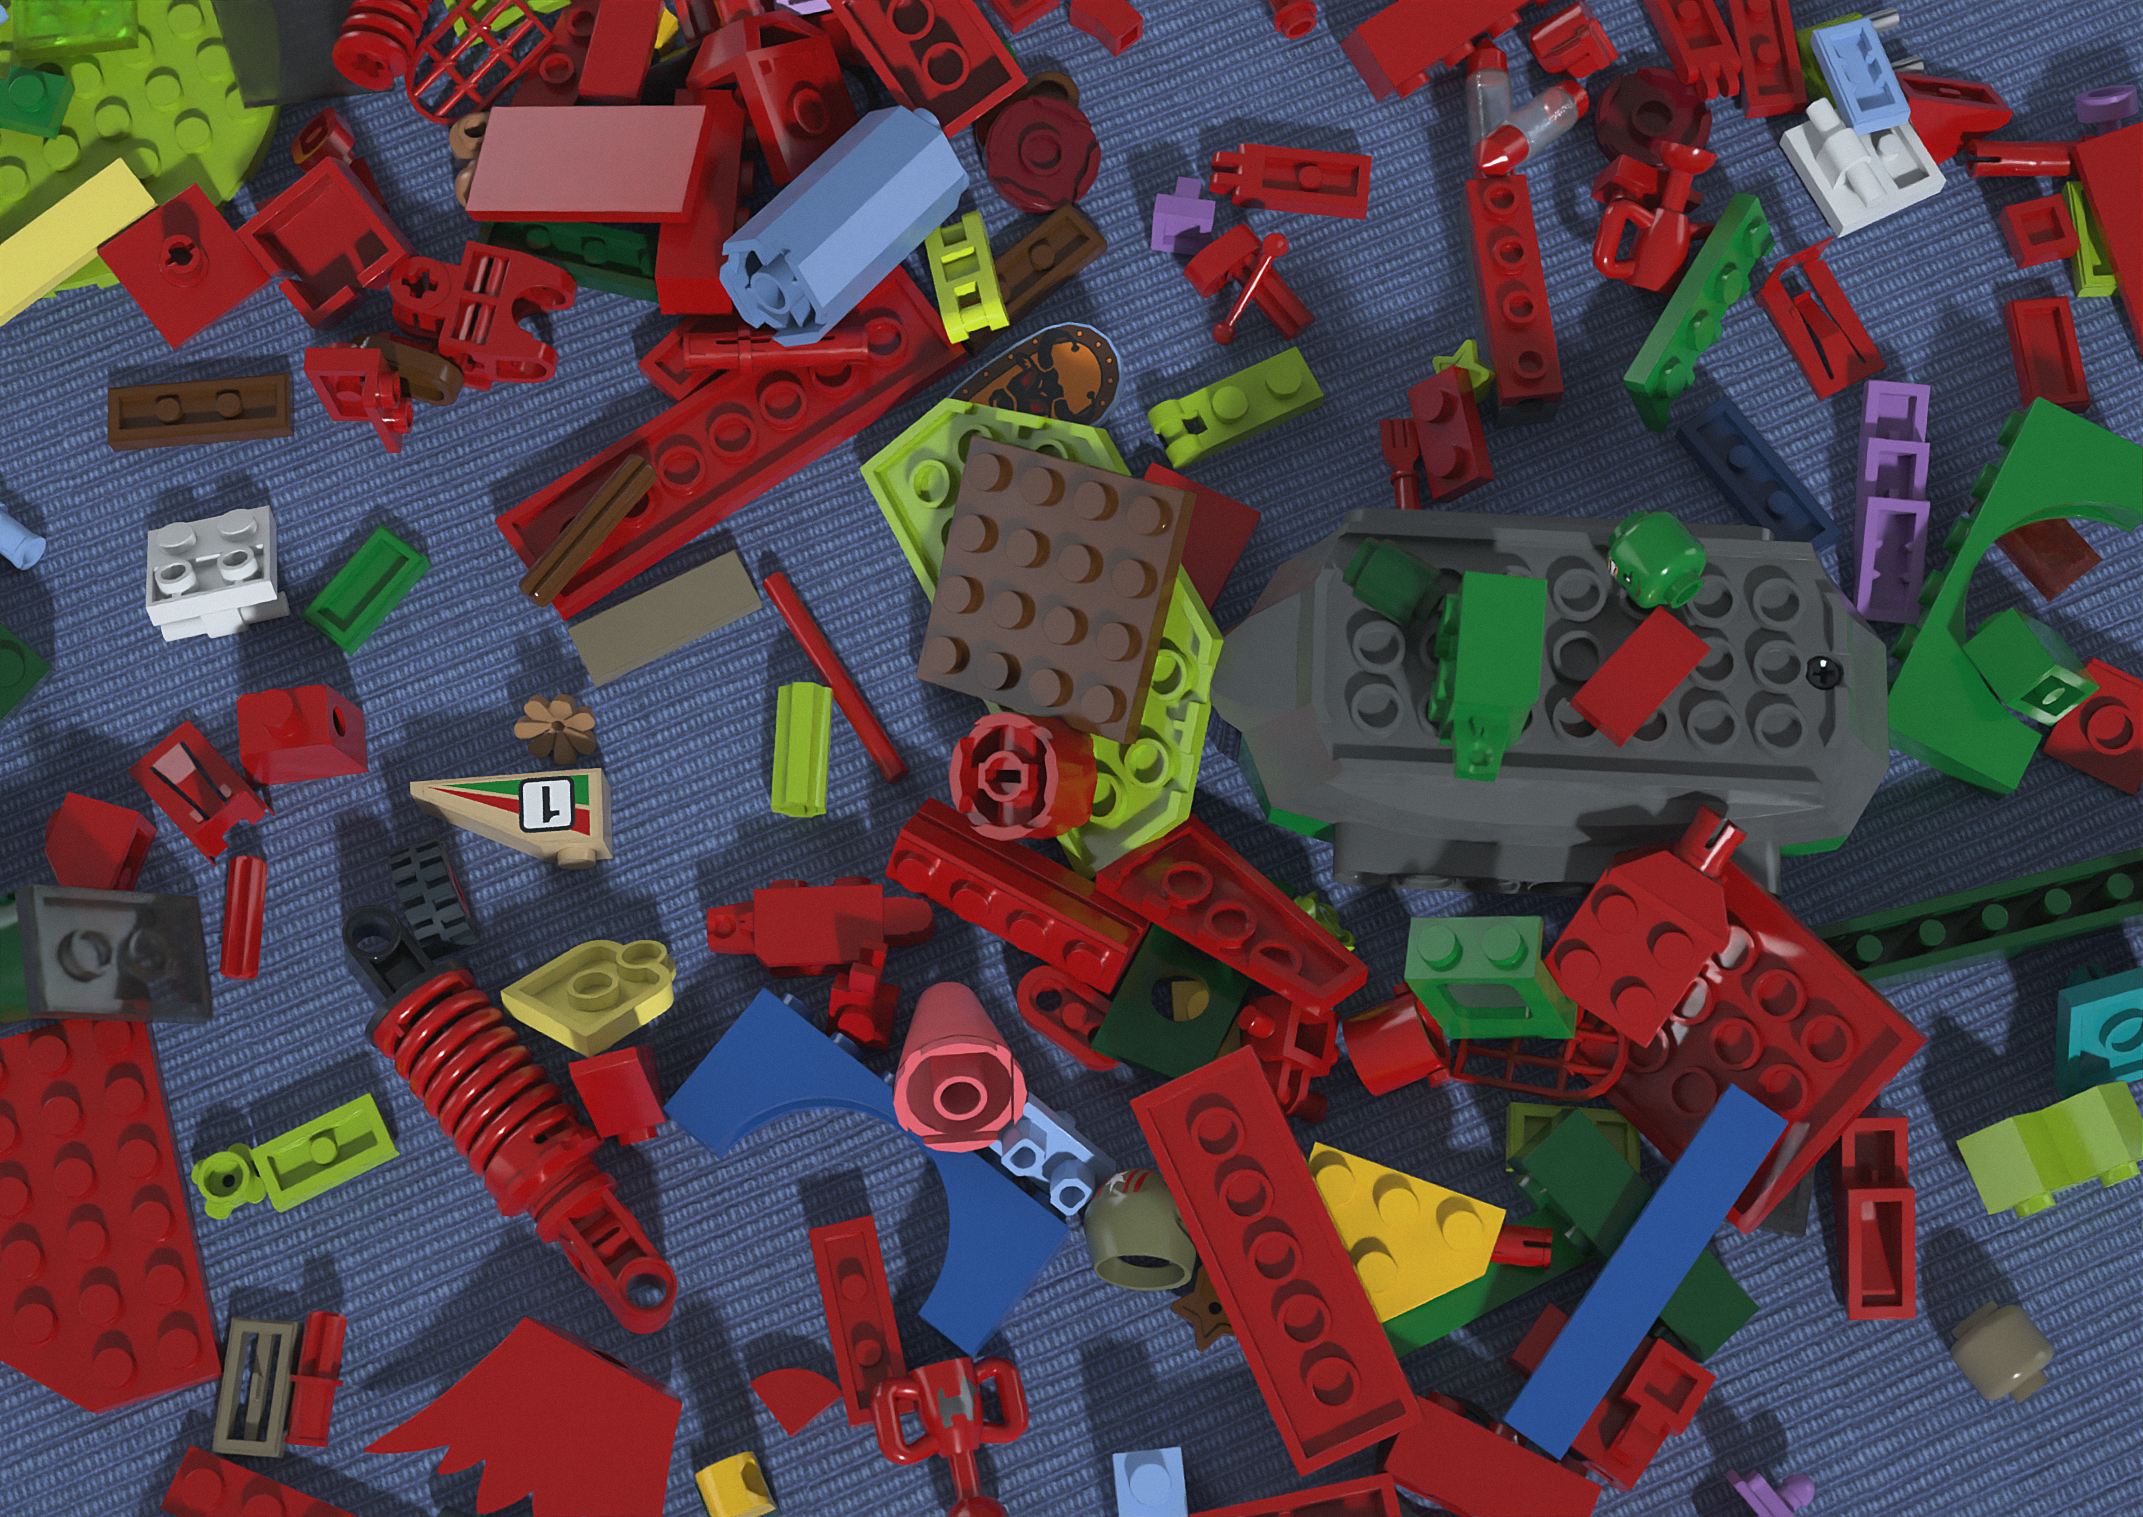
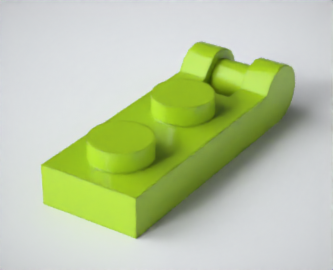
[1146,346,1324,470]

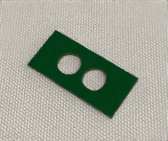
[1091,875,1297,1082]

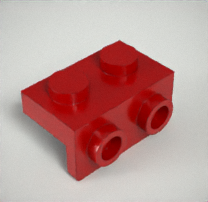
[304,342,414,453]

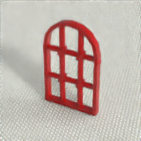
[404,0,557,127]
[1452,1004,1628,1101]

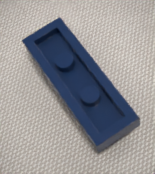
[1675,395,1843,555]

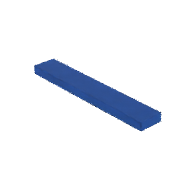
[1501,1083,1789,1460]

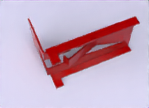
[1754,236,1887,402]
[127,720,275,867]

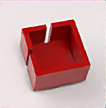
[235,156,420,332]

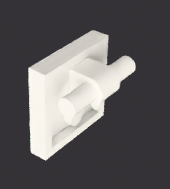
[1779,98,1946,238]
[146,505,290,642]

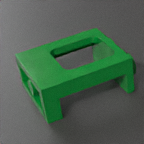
[1404,916,1578,1039]

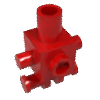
[1238,994,1340,1125]

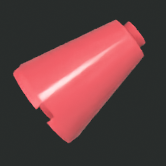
[892,982,1027,1153]

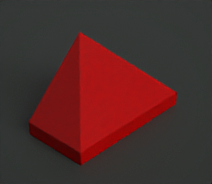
[1893,71,2013,166]

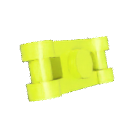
[924,209,1010,344]

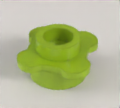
[191,1143,267,1220]

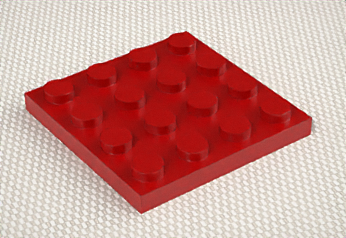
[1557,858,1929,1234]

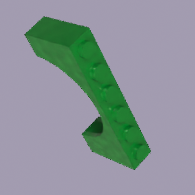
[1887,396,2143,801]

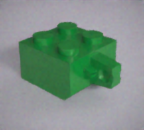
[1428,571,1548,782]

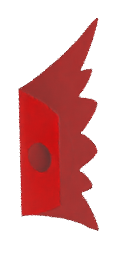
[364,1317,683,1517]

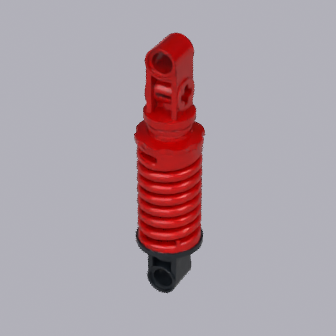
[342,905,677,1334]

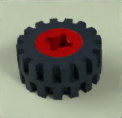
[388,836,479,960]

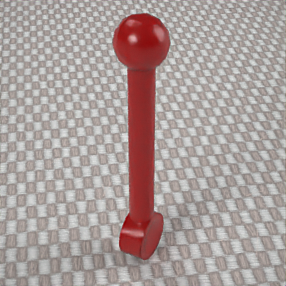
[1212,233,1289,345]

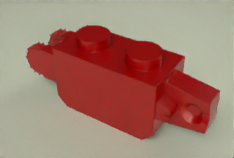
[707,876,937,979]

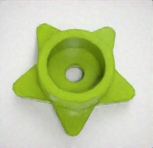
[1432,340,1495,405]

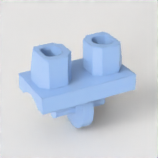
[989,1092,1116,1216]

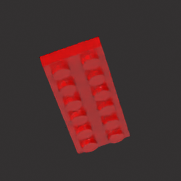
[1129,1044,1426,1477]

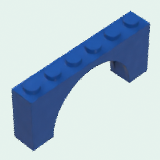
[663,987,1071,1362]

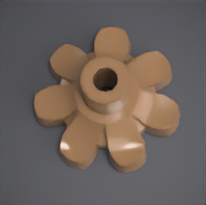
[514,694,596,766]

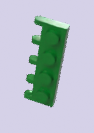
[1623,192,1775,433]

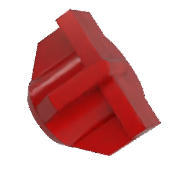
[1528,0,1619,79]

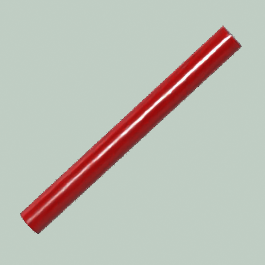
[762,572,910,784]

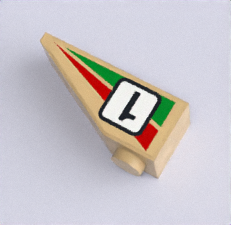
[410,768,613,870]

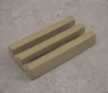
[212,1317,303,1459]

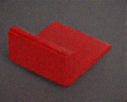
[2041,655,2143,796]

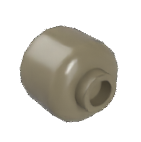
[1950,1300,2054,1404]

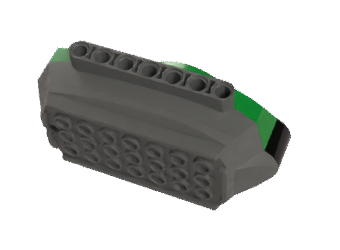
[1206,508,1890,901]

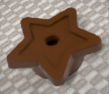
[1170,1265,1236,1352]

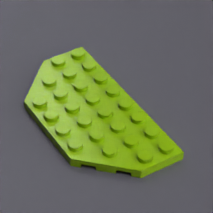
[859,398,1224,883]

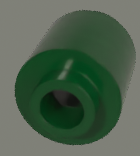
[1342,536,1447,629]

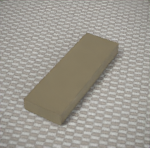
[567,550,763,688]

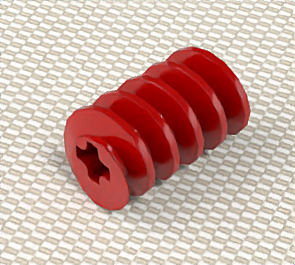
[332,0,434,91]

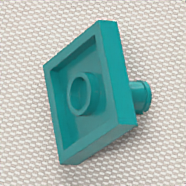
[2053,962,2143,1099]

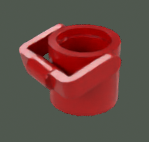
[1342,981,1453,1097]

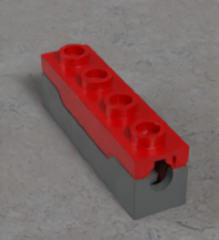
[1458,174,1564,428]

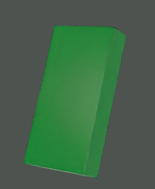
[300,524,432,657]

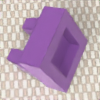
[1151,177,1216,256]

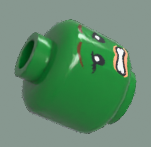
[1606,510,1707,609]

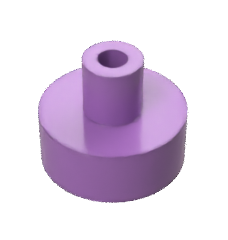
[2075,85,2139,137]

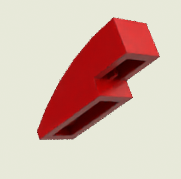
[1830,1107,1916,1320]

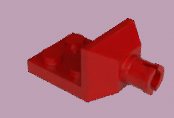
[685,0,859,187]
[1542,804,1748,1048]

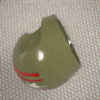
[1084,1168,1196,1291]

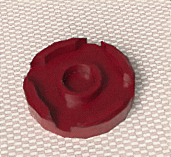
[1592,66,1713,174]
[982,95,1101,216]

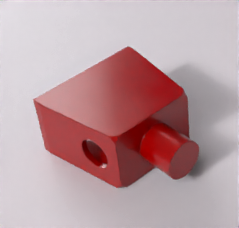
[237,684,369,788]

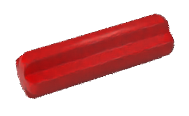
[220,855,268,980]

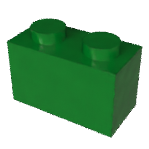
[1962,607,2101,727]

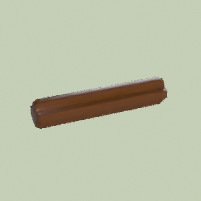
[518,454,657,608]

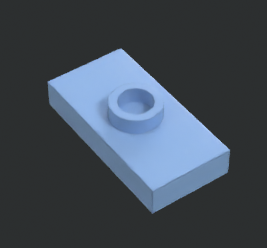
[1810,17,1911,136]

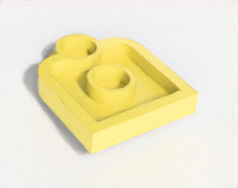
[500,940,676,1058]

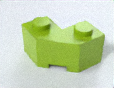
[1956,1080,2143,1219]

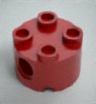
[949,712,1098,841]

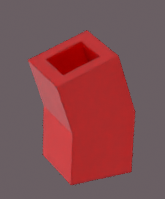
[1070,0,1143,58]

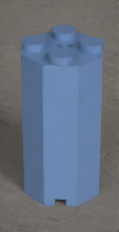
[719,105,969,347]

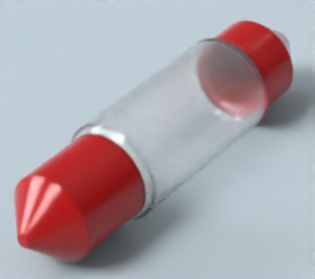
[1465,38,1516,179]
[1473,80,1589,178]

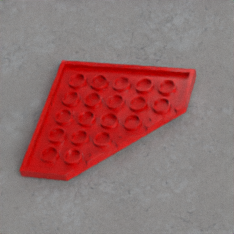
[0,999,225,1414]

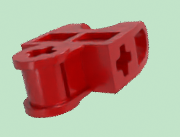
[389,240,578,383]

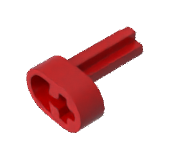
[1183,223,1315,341]

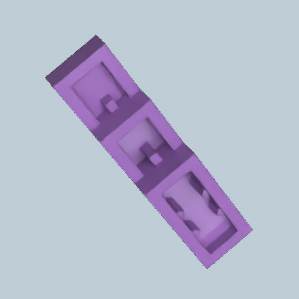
[1853,379,1930,625]

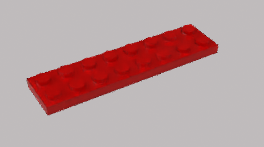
[494,264,968,622]

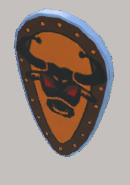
[946,322,1125,428]

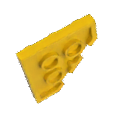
[1308,1142,1507,1323]

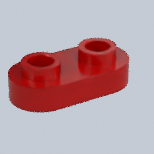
[291,106,355,173]
[1017,965,1122,1071]

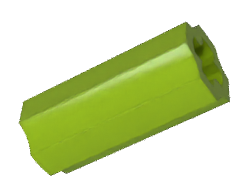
[771,682,833,818]

